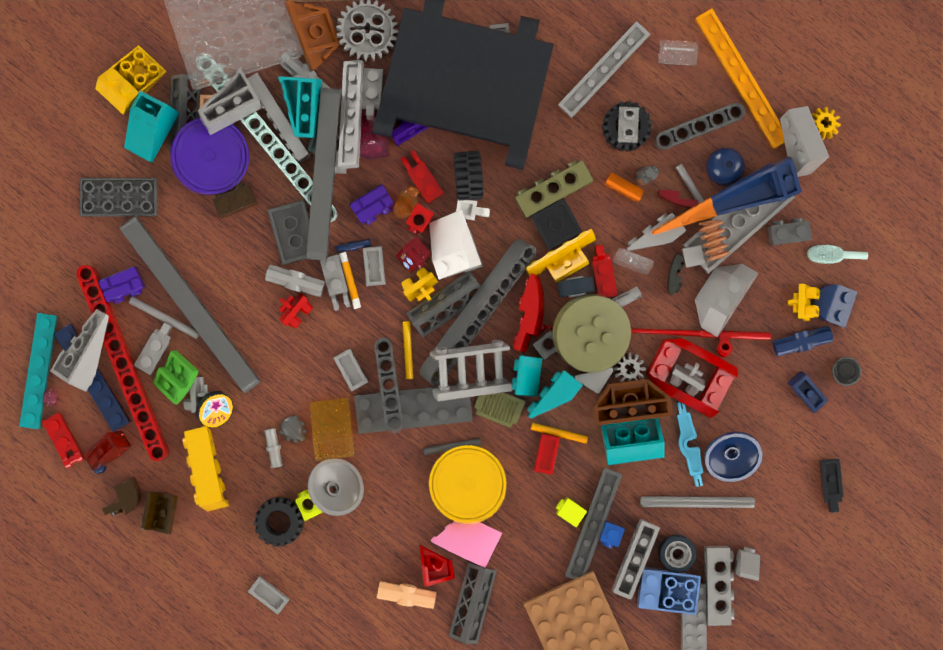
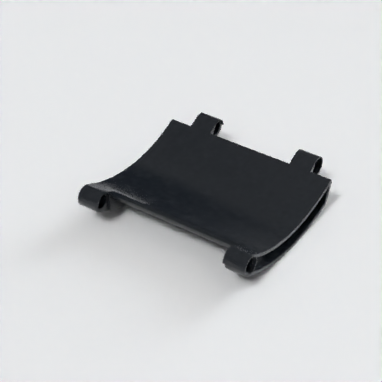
[372,0,554,170]

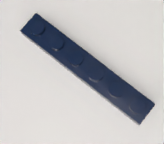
[54,324,131,432]

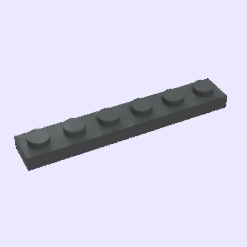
[565,467,622,579]

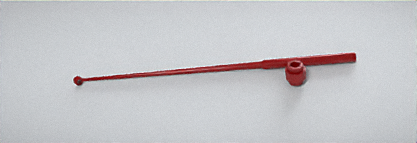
[540,324,771,357]

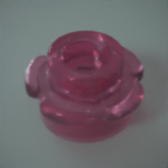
[43,388,57,407]

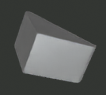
[574,367,613,394]

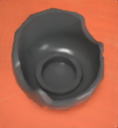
[832,357,862,386]

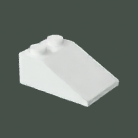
[429,210,481,279]

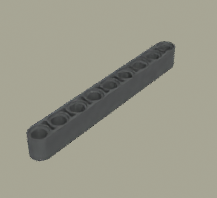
[307,88,342,261]
[419,239,536,386]

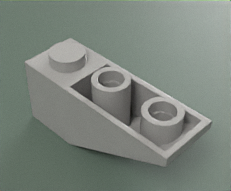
[625,213,687,252]

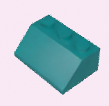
[601,418,665,465]

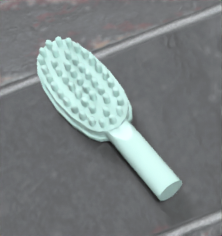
[807,245,868,264]

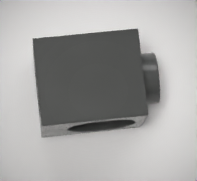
[532,331,556,360]

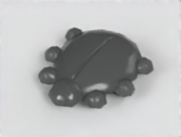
[279,415,308,444]

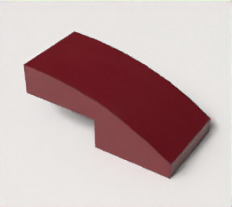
[658,190,698,209]

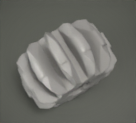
[613,352,646,382]

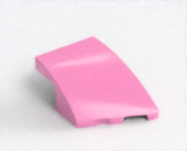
[431,522,502,567]

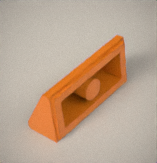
[605,172,644,203]

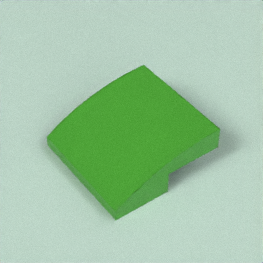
[153,350,199,404]

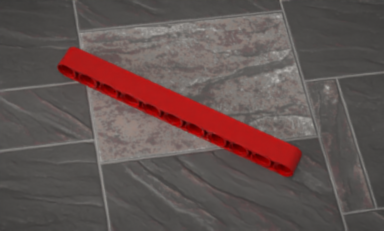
[76,265,169,462]

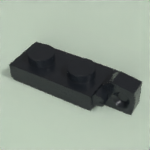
[819,459,844,513]

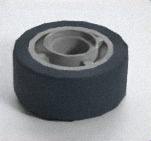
[557,276,595,298]
[658,534,696,573]

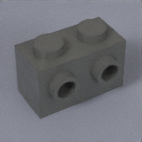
[767,218,812,246]

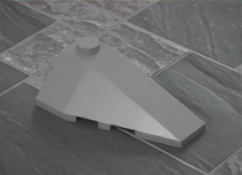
[50,309,109,391]

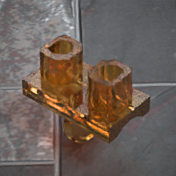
[393,185,420,218]

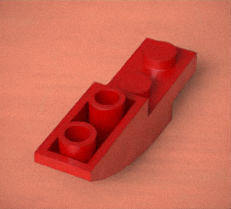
[513,273,544,353]

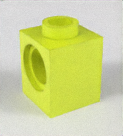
[295,489,322,521]
[556,497,587,527]

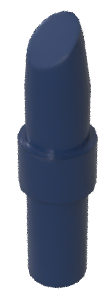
[334,239,371,252]

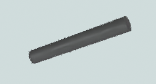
[423,438,481,455]

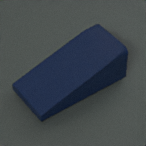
[787,371,828,414]

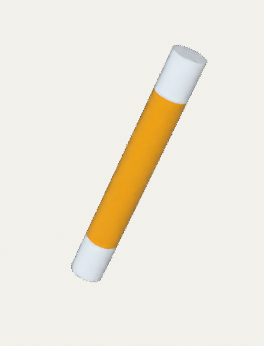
[339,252,361,309]

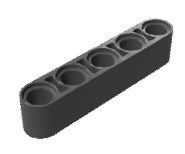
[654,103,745,151]
[375,338,404,433]

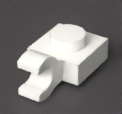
[456,200,490,221]

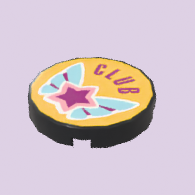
[195,391,234,428]

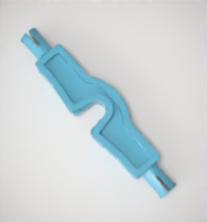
[676,402,703,487]

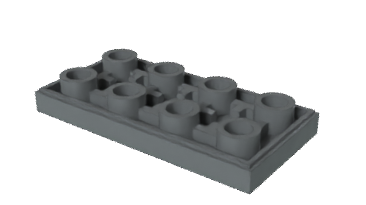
[80,178,158,217]

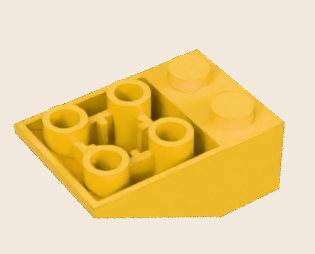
[95,45,166,115]

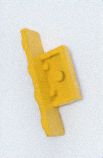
[526,229,596,283]

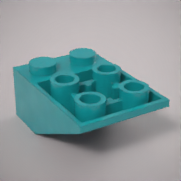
[124,91,180,163]
[527,370,583,418]

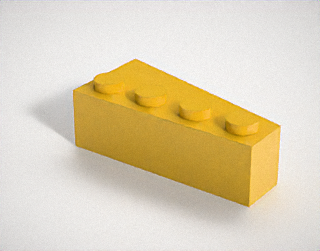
[183,426,230,512]

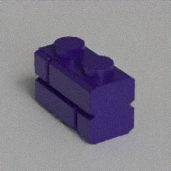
[350,184,395,226]
[99,266,146,304]

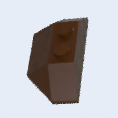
[593,379,672,426]

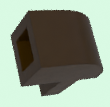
[102,477,141,516]

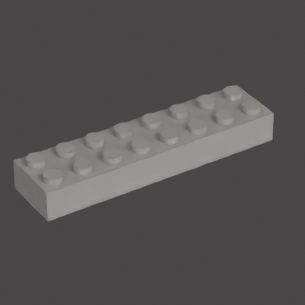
[247,73,311,163]
[681,583,707,650]

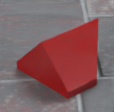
[420,545,455,587]

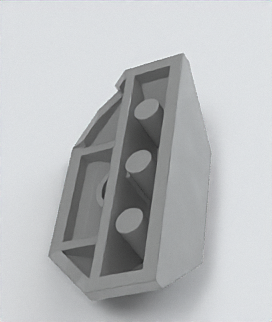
[695,264,758,337]

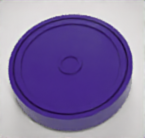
[170,118,249,195]

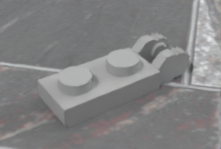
[320,255,351,311]

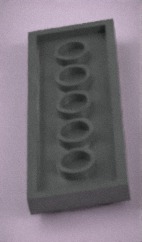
[354,384,473,434]

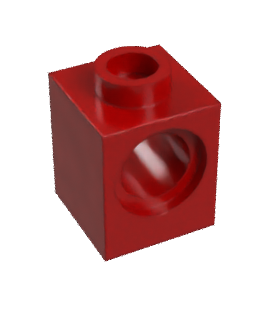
[406,203,434,235]

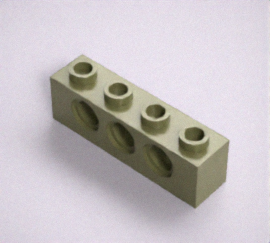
[515,160,594,219]

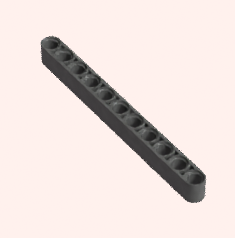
[119,216,261,394]

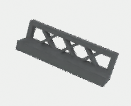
[169,74,201,152]
[406,271,480,338]
[449,562,497,644]

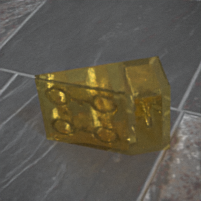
[310,398,356,461]

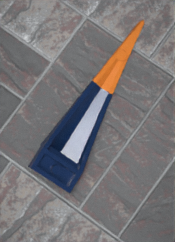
[651,156,802,235]

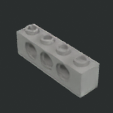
[611,518,660,600]
[704,546,734,626]

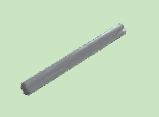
[640,496,755,508]

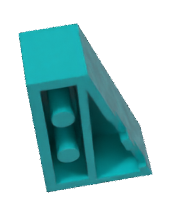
[278,77,322,138]

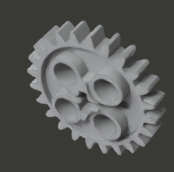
[336,0,398,62]

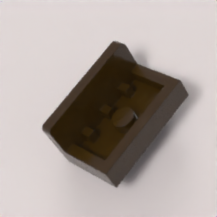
[141,491,178,534]

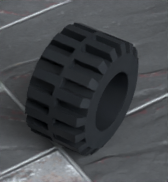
[602,101,652,152]
[453,151,484,201]
[254,496,304,547]

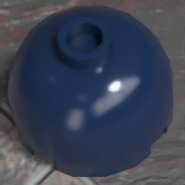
[706,147,745,186]

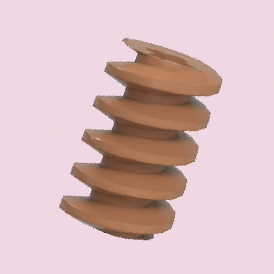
[698,220,730,261]

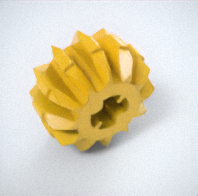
[811,107,841,140]

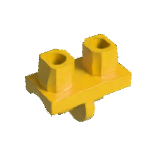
[401,268,438,302]
[788,284,820,321]

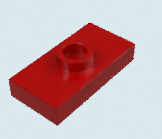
[534,433,560,475]

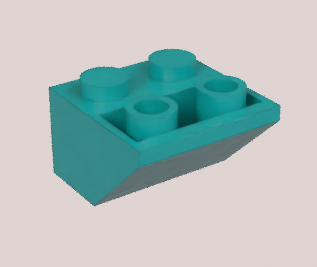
[512,356,542,397]

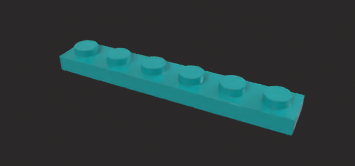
[19,313,58,429]

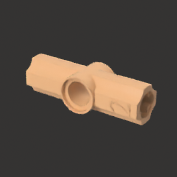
[377,581,437,609]

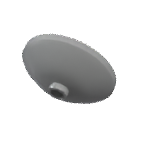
[308,458,364,516]

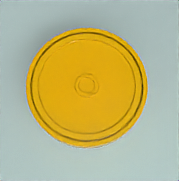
[429,445,506,524]

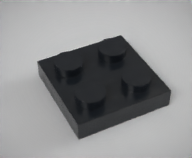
[530,198,582,250]

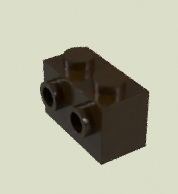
[212,183,258,219]

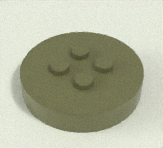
[553,294,631,372]

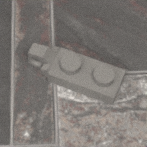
[362,68,383,120]
[134,323,173,375]

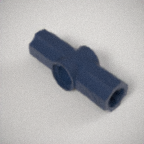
[773,326,833,356]

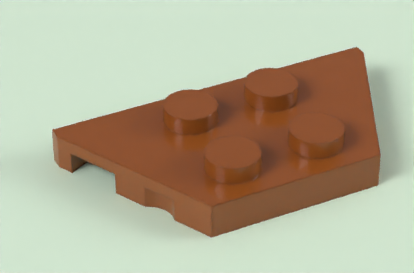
[285,0,339,72]

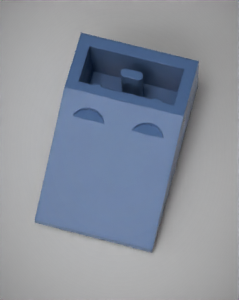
[637,567,701,615]

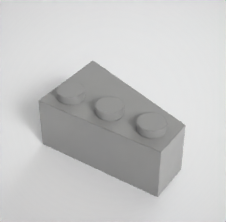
[198,68,261,135]
[780,106,829,177]

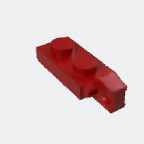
[592,245,618,298]

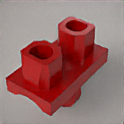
[279,292,313,329]

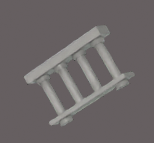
[430,340,512,401]

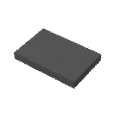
[267,200,310,265]

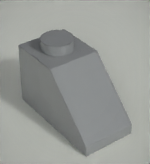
[733,547,760,581]

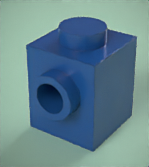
[599,520,625,548]

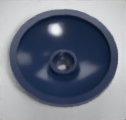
[704,432,763,482]

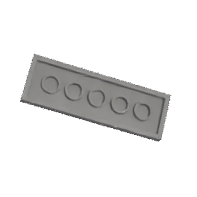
[682,196,795,274]

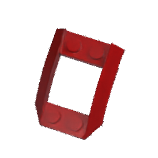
[646,338,738,418]

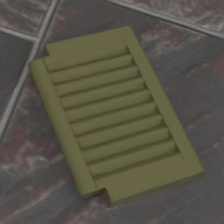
[474,392,526,428]

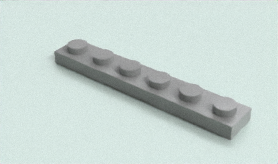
[558,21,650,119]
[338,60,364,169]

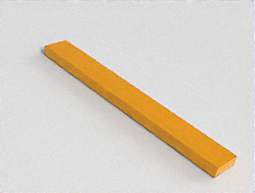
[695,8,785,149]

